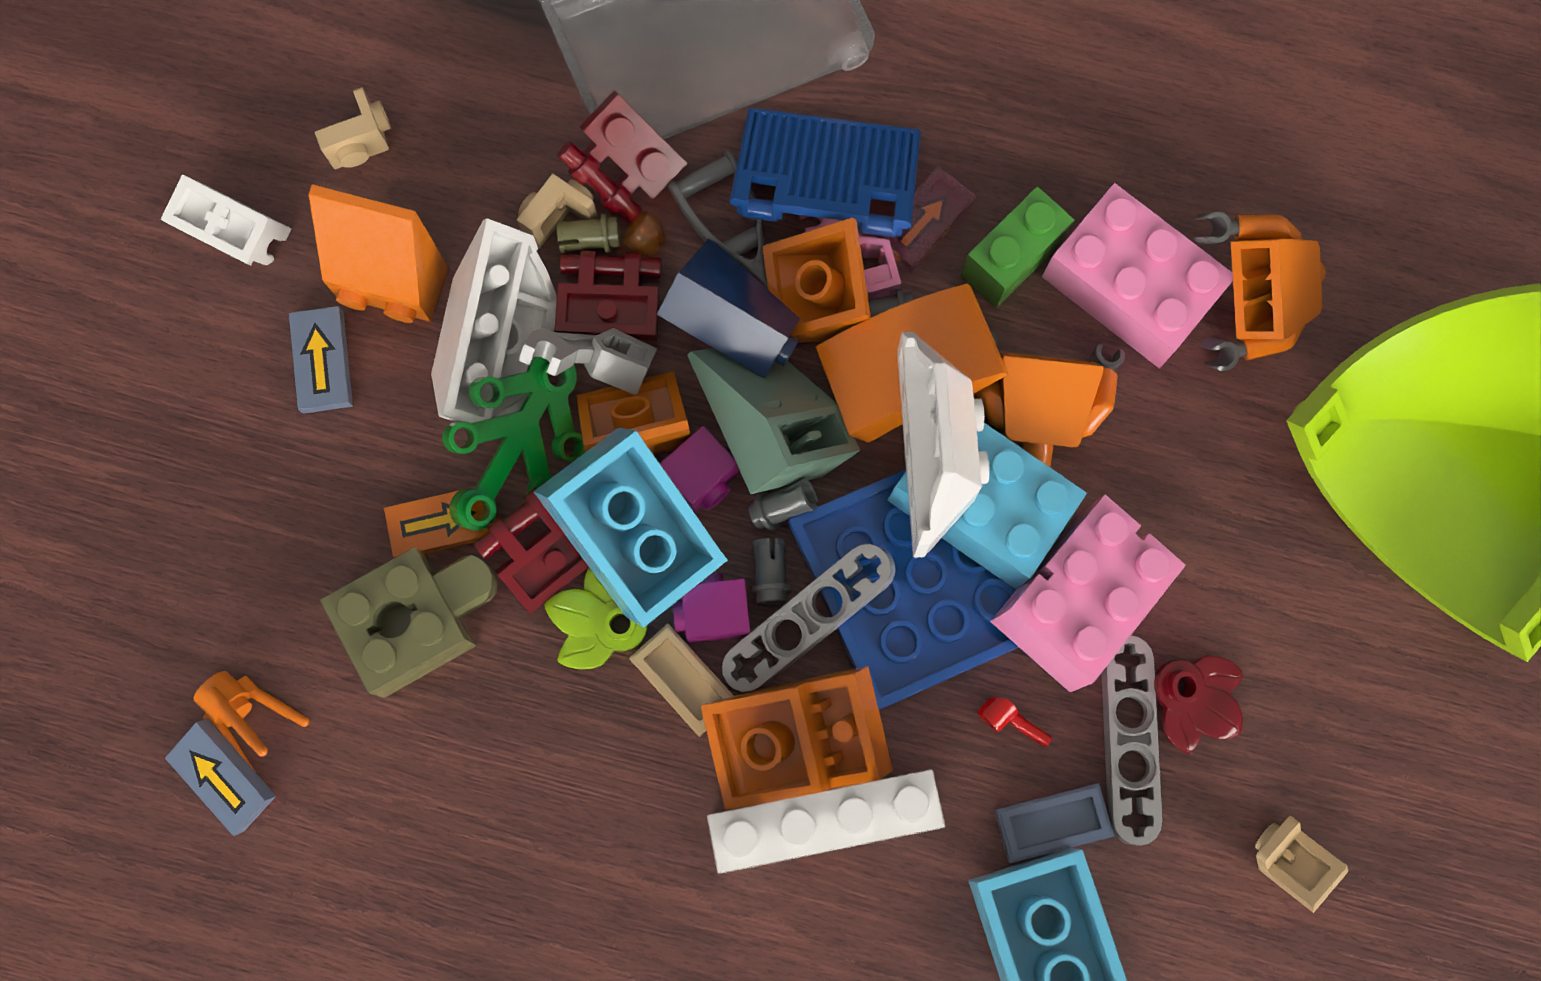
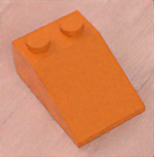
[309,184,449,323]

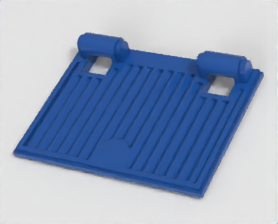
[730,108,921,238]

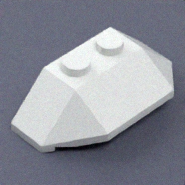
[431,218,557,423]
[897,332,989,558]

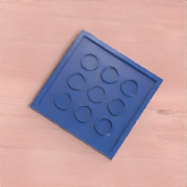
[788,470,1026,710]

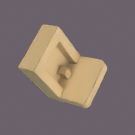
[315,87,391,169]
[516,174,598,249]
[1255,816,1348,913]

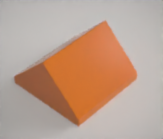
[762,218,871,343]
[576,371,691,456]

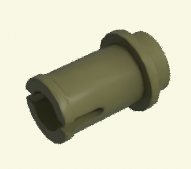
[557,213,621,253]

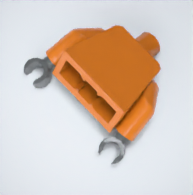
[1194,211,1326,371]
[975,332,1125,468]

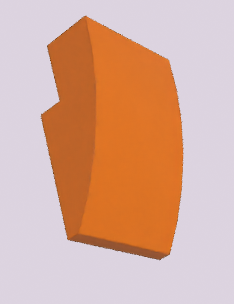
[816,284,1009,443]
[701,666,893,810]

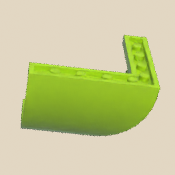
[1286,284,1541,662]

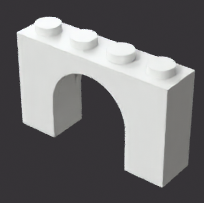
[707,770,945,874]

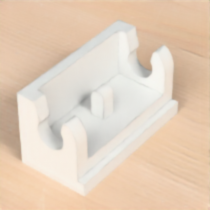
[160,174,292,265]

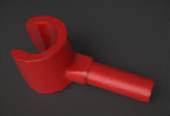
[977,697,1052,747]

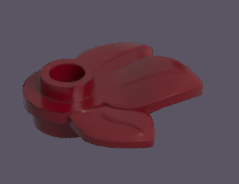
[1154,655,1243,754]

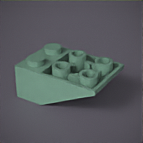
[687,348,860,494]

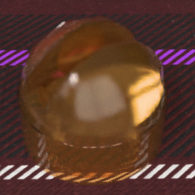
[622,211,666,255]

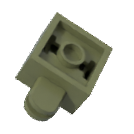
[320,547,498,698]

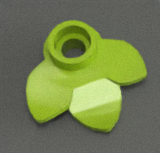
[545,568,648,669]

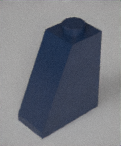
[657,239,800,378]

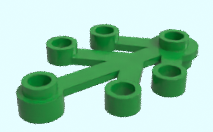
[442,357,585,531]

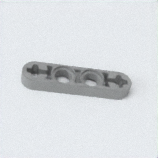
[722,544,896,692]
[1101,636,1162,846]

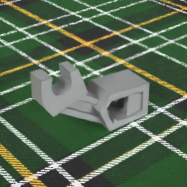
[519,328,657,395]

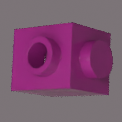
[660,426,739,513]
[673,573,750,644]

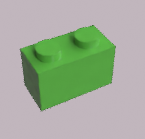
[961,186,1075,308]

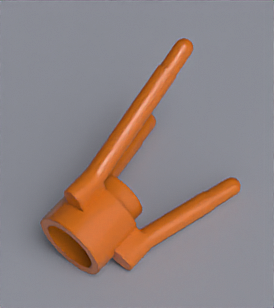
[194,671,310,771]

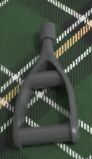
[668,150,768,289]

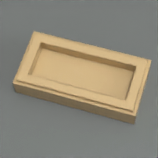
[629,623,734,737]

